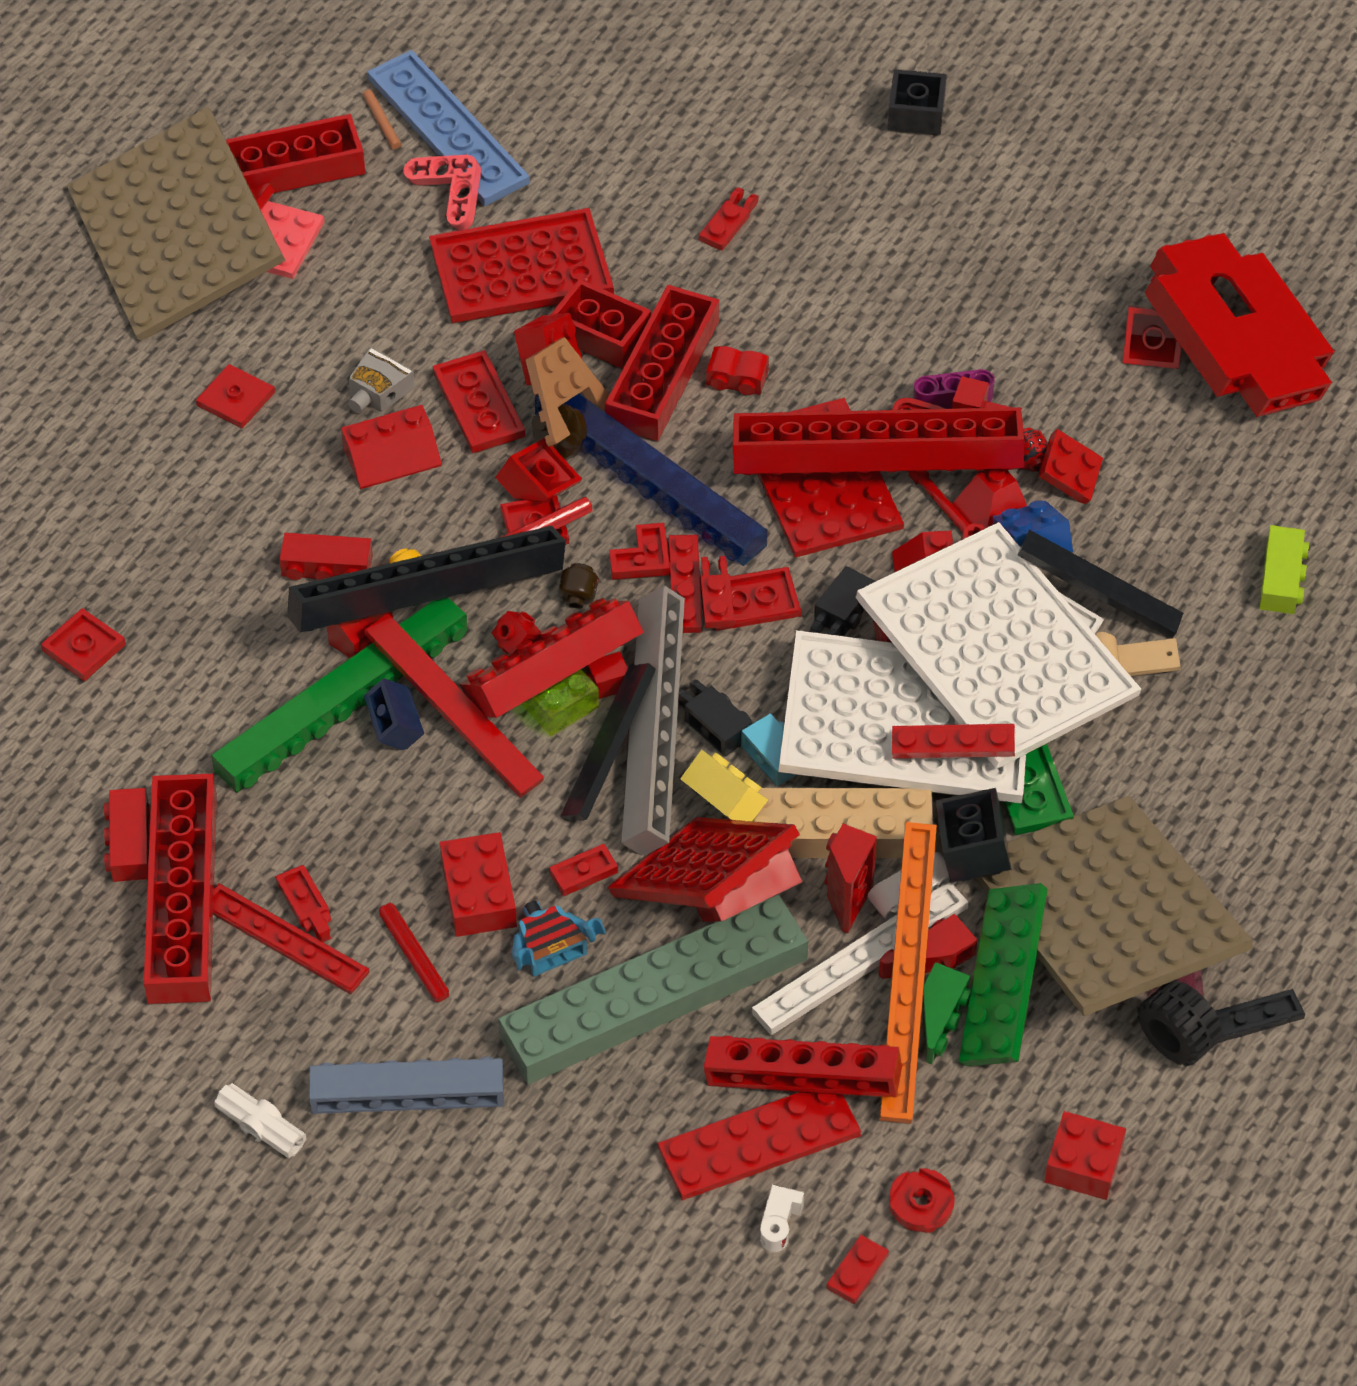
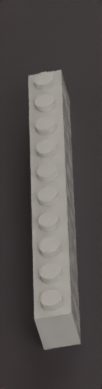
[621,585,685,855]

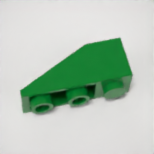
[922,962,972,1065]

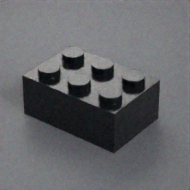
[936,788,1012,883]

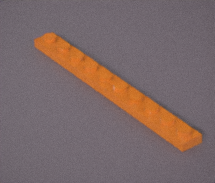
[879,822,937,1124]

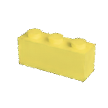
[680,750,768,821]

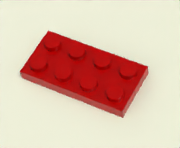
[433,350,526,454]

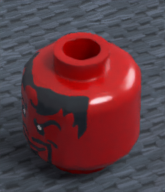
[1020,427,1048,472]

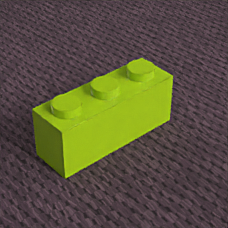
[1259,525,1309,614]

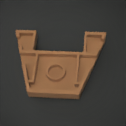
[526,337,609,447]

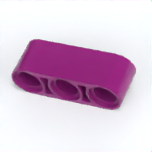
[913,369,995,409]

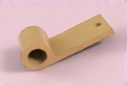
[1095,632,1181,676]

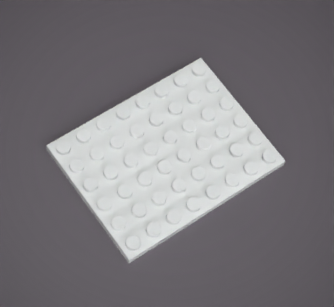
[856,522,1141,769]
[778,630,1026,803]

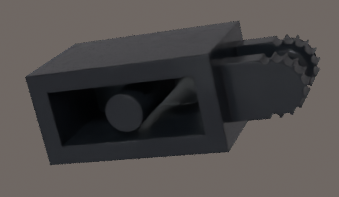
[809,566,876,636]
[678,679,752,757]

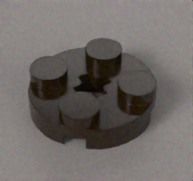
[531,403,587,460]

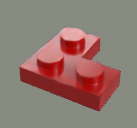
[609,523,670,580]

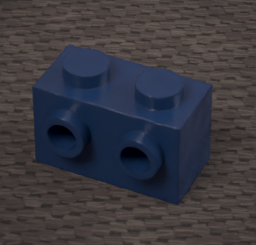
[364,678,424,750]

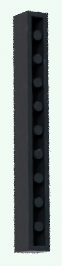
[287,525,566,633]

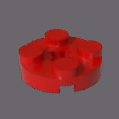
[889,1168,955,1233]

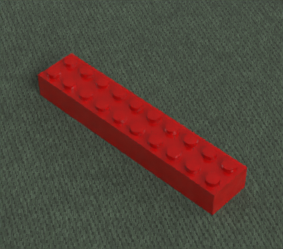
[733,407,1024,475]

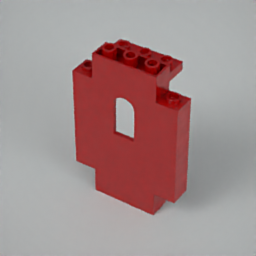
[1144,233,1335,417]

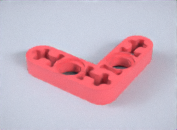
[404,155,481,230]

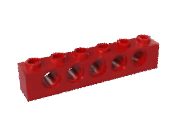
[703,1036,902,1097]

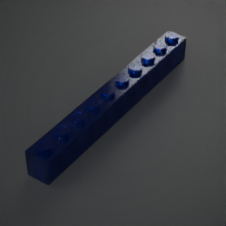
[534,394,767,566]

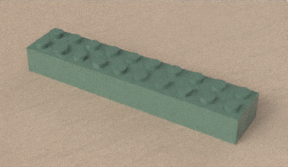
[498,894,808,1085]

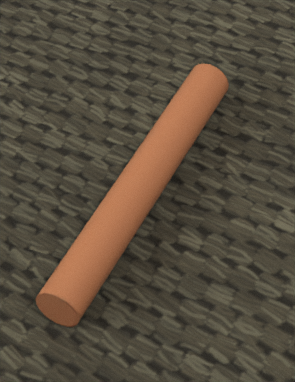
[363,90,402,150]

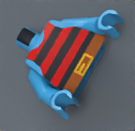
[511,901,606,977]

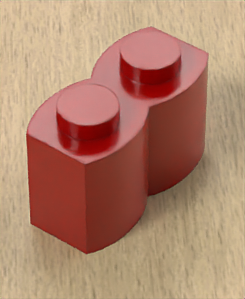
[706,346,769,395]

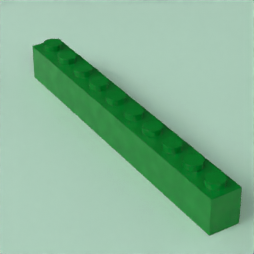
[211,597,468,793]

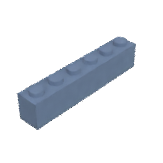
[310,1057,504,1114]

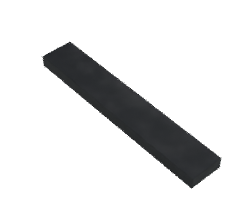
[1017,530,1184,639]
[560,663,656,822]

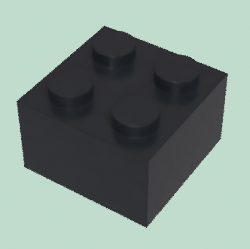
[887,69,947,135]

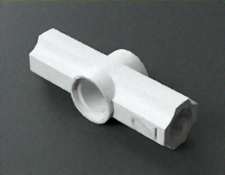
[214,1083,307,1159]

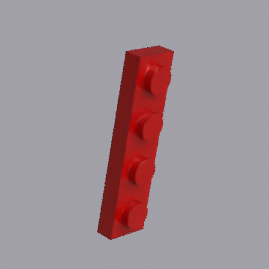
[669,535,702,633]
[892,724,1015,759]

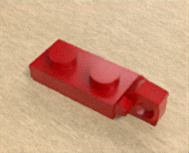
[275,865,332,942]

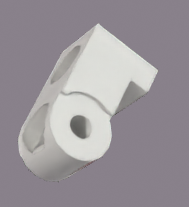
[760,1185,804,1252]

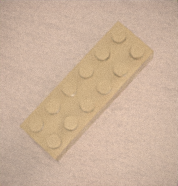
[753,788,933,858]

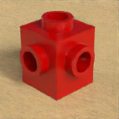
[491,611,541,655]

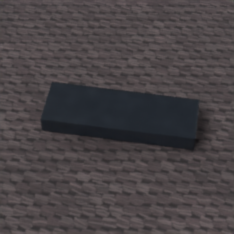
[1215,989,1305,1043]

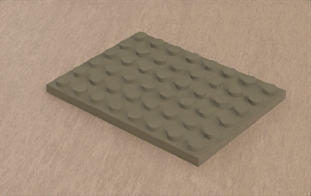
[67,106,286,340]
[976,796,1253,1016]

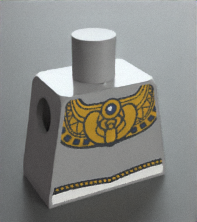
[348,347,415,413]

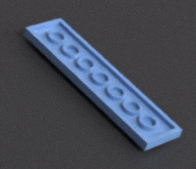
[367,50,530,206]

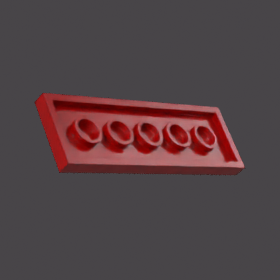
[658,1092,861,1201]

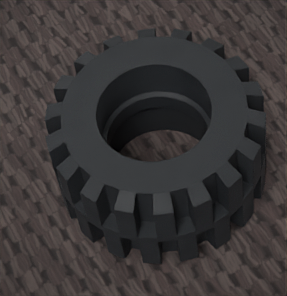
[1137,980,1223,1066]

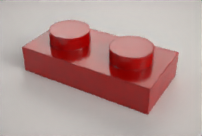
[549,844,618,897]
[826,1235,889,1305]

